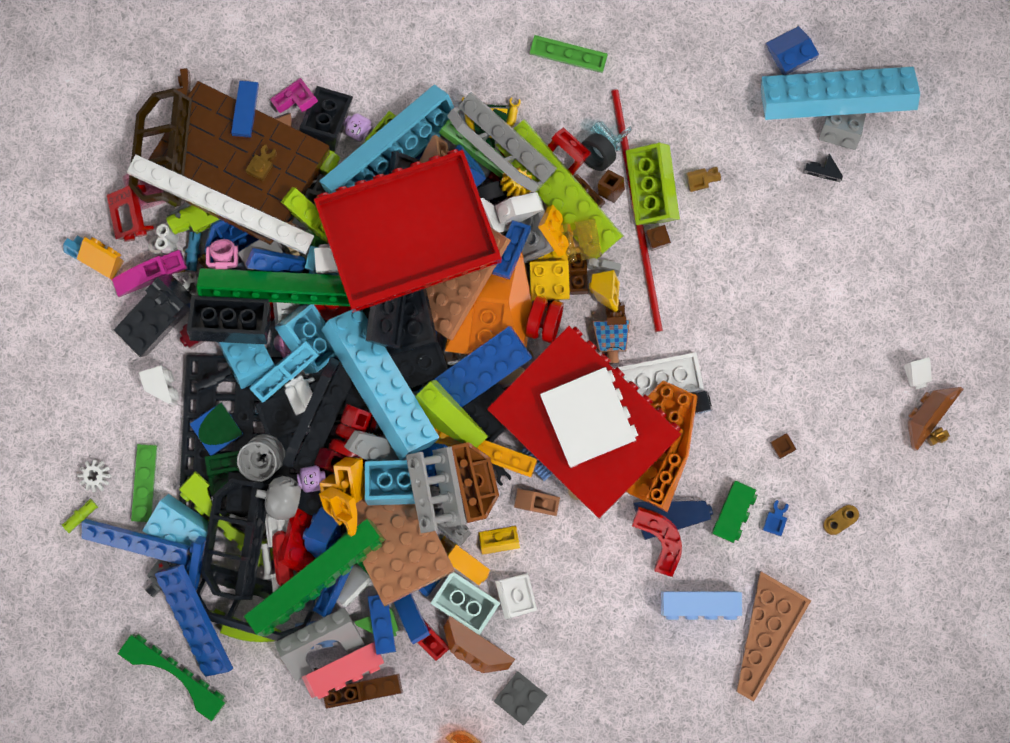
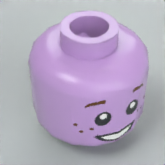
[344,113,373,142]
[297,465,326,493]

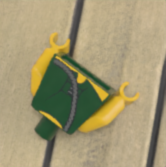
[462,97,521,148]

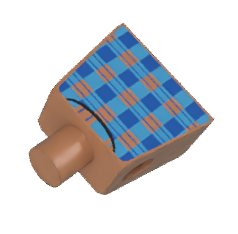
[592,319,630,364]

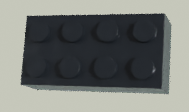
[187,296,271,345]

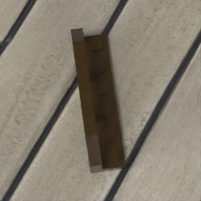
[128,88,192,207]

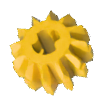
[500,166,532,197]

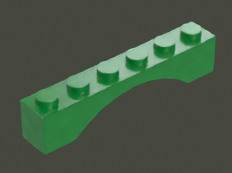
[117,633,227,722]

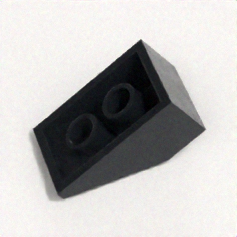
[299,86,353,152]

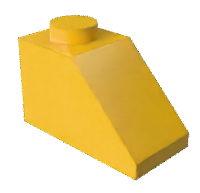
[589,270,620,312]

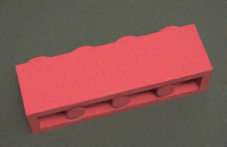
[302,642,384,699]

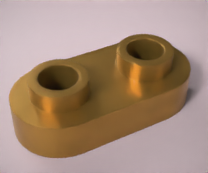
[823,505,859,535]

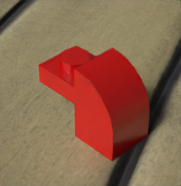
[340,404,372,433]

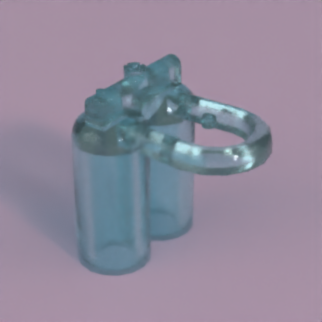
[590,121,632,152]

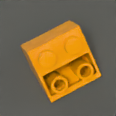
[77,237,124,280]

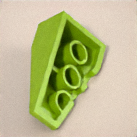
[415,380,488,448]

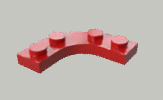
[632,507,682,577]

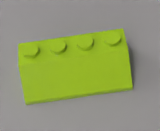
[626,142,680,225]

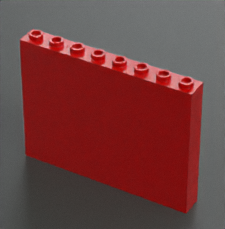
[314,149,502,313]
[487,326,682,519]

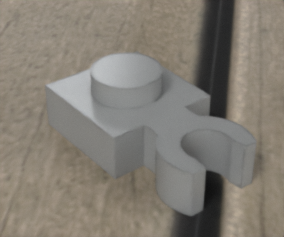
[587,257,622,277]

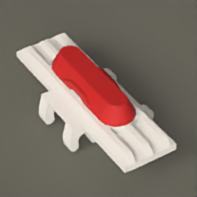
[261,514,298,592]

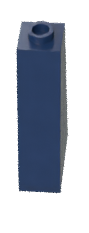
[633,501,713,540]

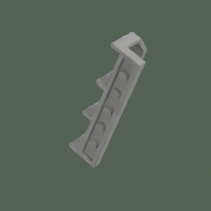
[447,92,557,193]

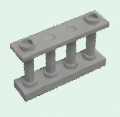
[406,446,466,533]

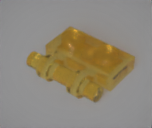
[562,218,602,262]

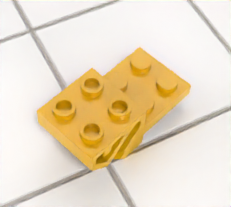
[530,225,570,302]

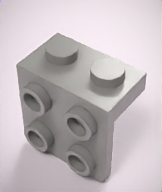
[819,113,866,150]

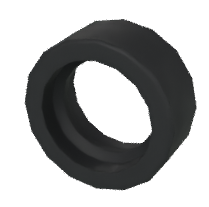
[581,133,616,171]
[477,181,507,204]

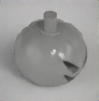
[255,476,301,520]

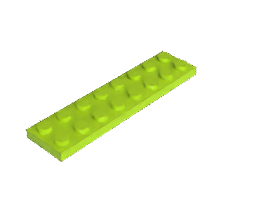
[495,119,624,259]

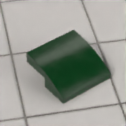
[205,451,241,497]

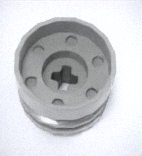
[237,434,285,482]

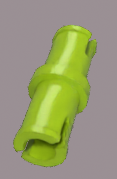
[61,498,98,533]

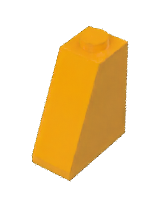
[441,535,491,585]

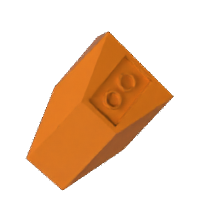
[445,252,532,355]
[626,381,698,512]

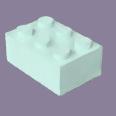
[430,572,501,635]

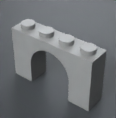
[275,607,365,681]

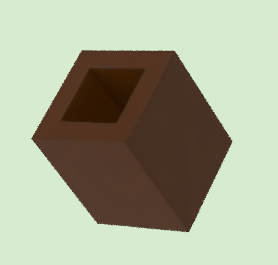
[598,169,625,203]
[646,225,671,251]

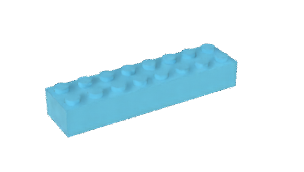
[761,67,920,120]
[320,84,454,194]
[322,310,439,460]

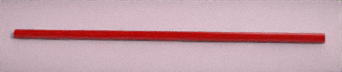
[611,89,663,332]

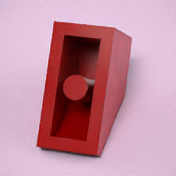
[417,618,449,661]

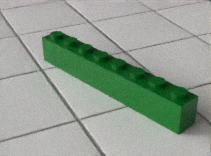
[197,268,350,306]
[244,519,386,637]

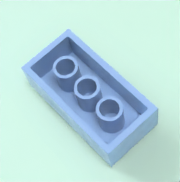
[661,591,742,620]

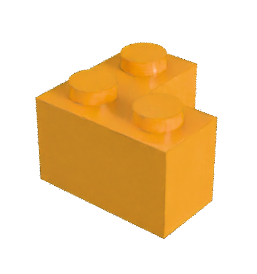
[319,457,365,503]

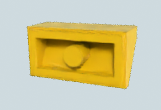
[478,526,520,555]

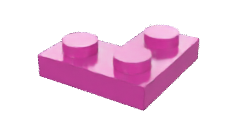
[270,78,318,113]

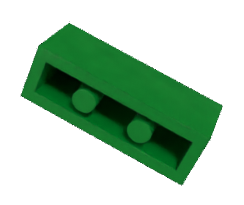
[711,481,758,543]

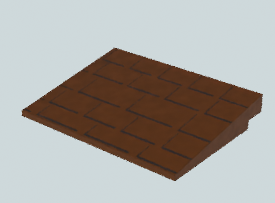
[148,81,330,245]

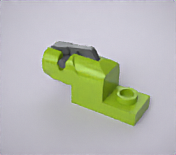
[166,202,220,235]

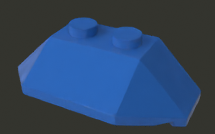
[204,220,259,263]

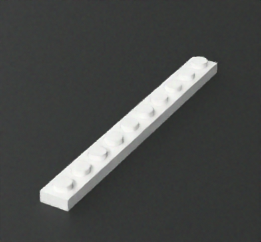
[127,154,314,255]

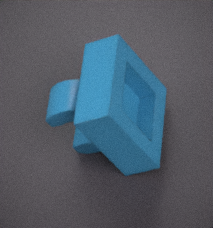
[63,235,83,261]

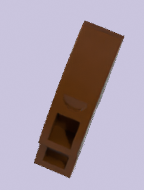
[323,674,403,709]

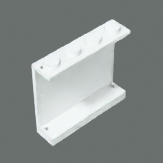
[540,367,638,468]

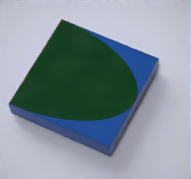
[190,402,244,456]

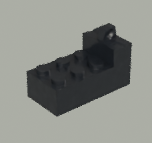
[114,274,192,357]

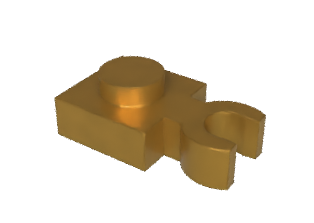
[246,145,277,181]

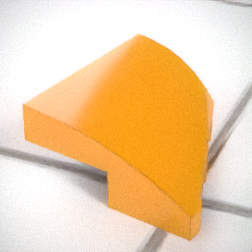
[319,486,357,537]

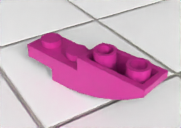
[112,250,187,297]

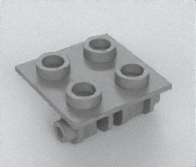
[435,509,471,546]

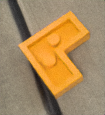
[538,205,569,257]

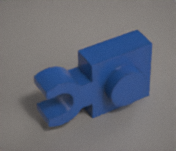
[762,500,789,537]

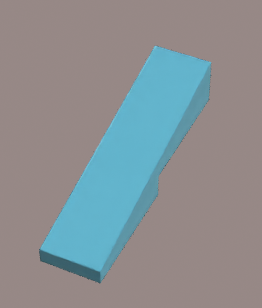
[250,341,319,402]

